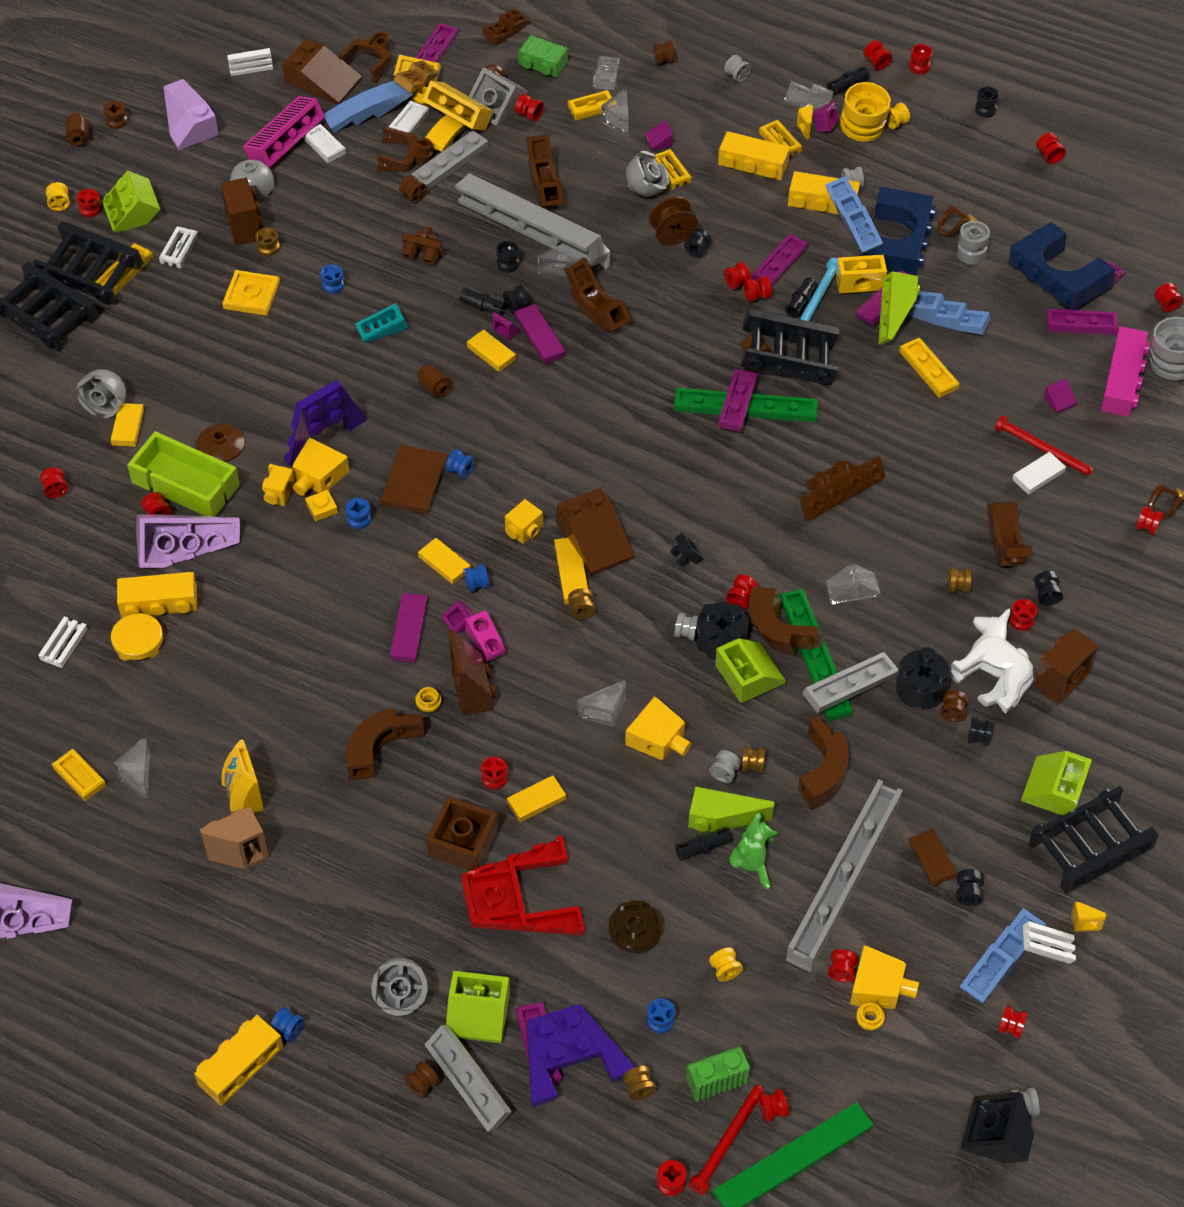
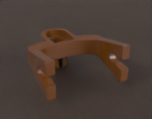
[338,31,391,84]
[377,126,433,171]

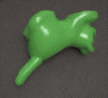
[729,812,778,890]

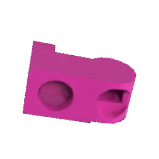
[465,610,505,662]

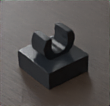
[670,532,704,566]

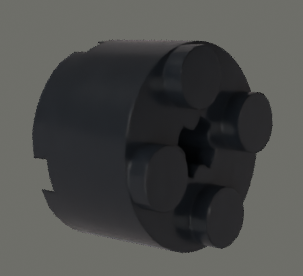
[696,602,748,661]
[896,647,951,710]

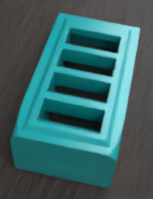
[355,303,409,343]

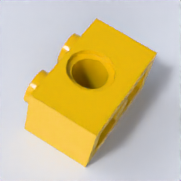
[836,255,887,294]

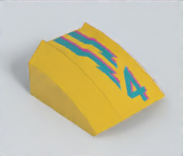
[221,739,264,813]

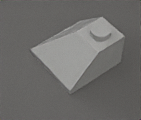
[469,67,528,126]

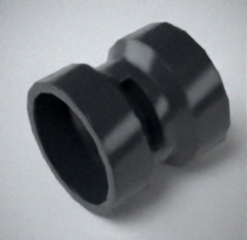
[975,87,999,118]
[496,241,519,273]
[1034,571,1064,606]
[956,869,985,906]

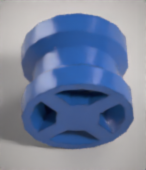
[320,264,345,294]
[446,449,475,479]
[345,498,371,529]
[463,564,489,593]
[647,998,675,1034]
[270,1007,305,1042]

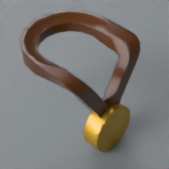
[937,206,977,237]
[1148,485,1184,520]

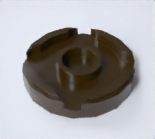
[609,900,663,954]

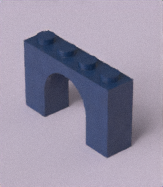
[863,187,936,276]
[1009,222,1115,311]

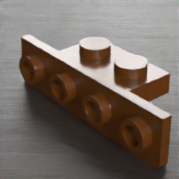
[799,455,885,520]

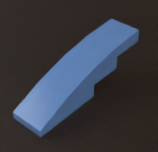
[324,81,413,133]
[825,176,883,254]
[907,291,991,335]
[960,908,1046,1004]

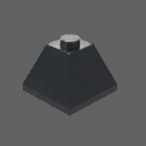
[961,1092,1034,1163]

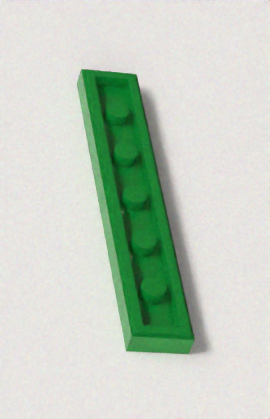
[674,388,818,422]
[779,589,853,722]
[712,1102,874,1207]

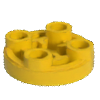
[111,613,163,661]

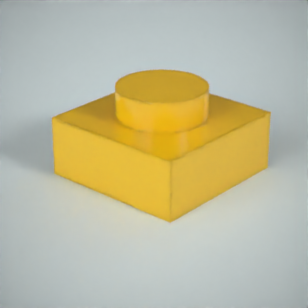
[305,490,338,522]

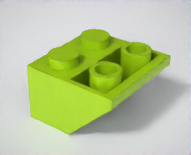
[102,170,160,233]
[715,638,786,703]
[1021,751,1092,815]
[446,971,510,1044]

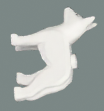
[950,609,1034,714]

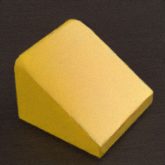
[797,105,813,139]
[1071,902,1106,932]

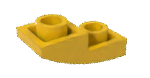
[425,114,466,152]

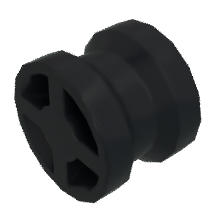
[684,229,712,258]
[503,285,530,313]
[968,717,993,746]

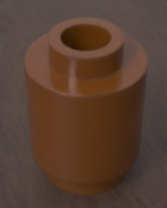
[65,113,88,146]
[417,364,451,398]

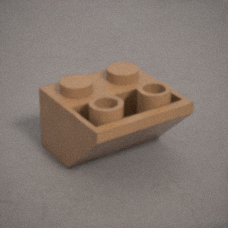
[200,806,269,869]

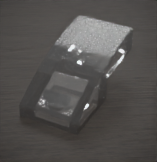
[593,56,621,90]
[784,81,834,109]

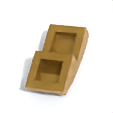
[393,60,439,93]

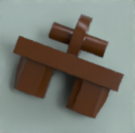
[401,226,445,266]

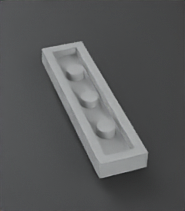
[411,130,488,191]
[802,652,898,713]
[425,1025,512,1132]

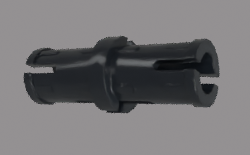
[826,66,869,95]
[785,277,818,317]
[459,287,507,316]
[675,827,731,861]

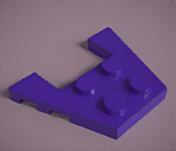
[284,380,367,466]
[526,1004,635,1107]

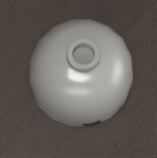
[626,151,670,197]
[230,159,275,202]
[77,369,126,418]
[371,957,428,1016]

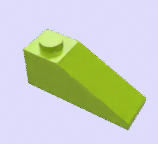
[878,271,920,345]
[688,787,775,832]

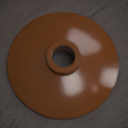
[196,424,245,462]

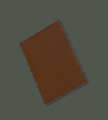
[380,445,448,515]

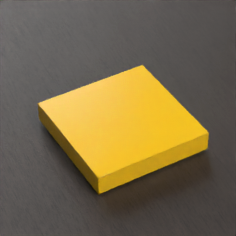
[222,270,280,316]

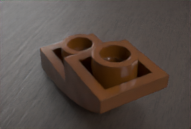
[482,9,529,45]
[908,829,957,887]

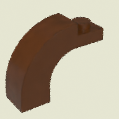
[526,134,564,207]
[563,258,631,331]
[987,501,1032,566]
[749,587,823,656]
[346,708,425,781]
[798,716,849,810]

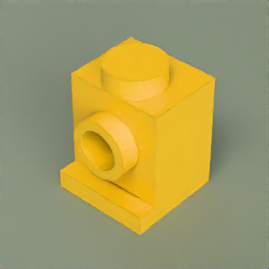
[262,464,295,506]

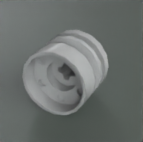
[1149,317,1184,380]

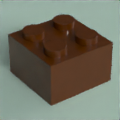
[220,177,264,246]
[1034,628,1099,705]
[426,797,499,871]

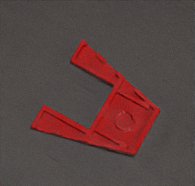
[461,836,585,935]

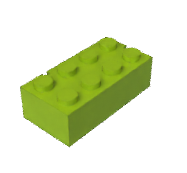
[127,431,240,517]

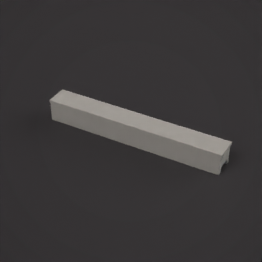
[455,173,604,265]
[786,779,903,973]

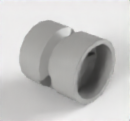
[957,221,990,264]

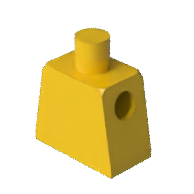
[292,438,349,496]
[625,697,692,760]
[850,946,919,1009]

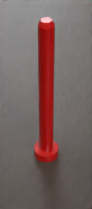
[995,415,1093,475]
[688,1085,763,1195]

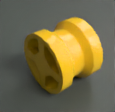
[886,102,910,129]
[46,182,70,211]
[709,947,743,982]

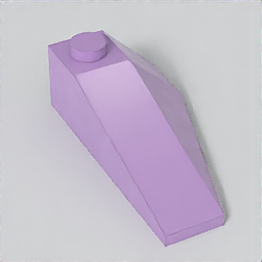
[163,79,219,150]
[136,515,240,568]
[0,883,72,939]

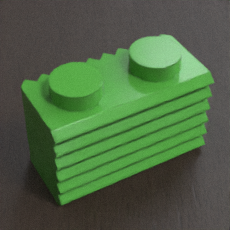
[518,35,568,77]
[686,1046,750,1102]

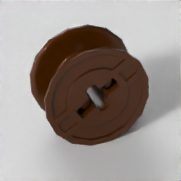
[649,196,698,245]

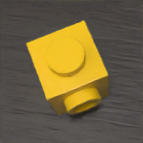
[505,499,543,544]

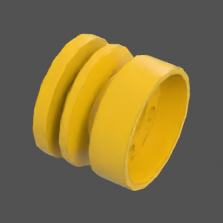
[840,82,891,142]

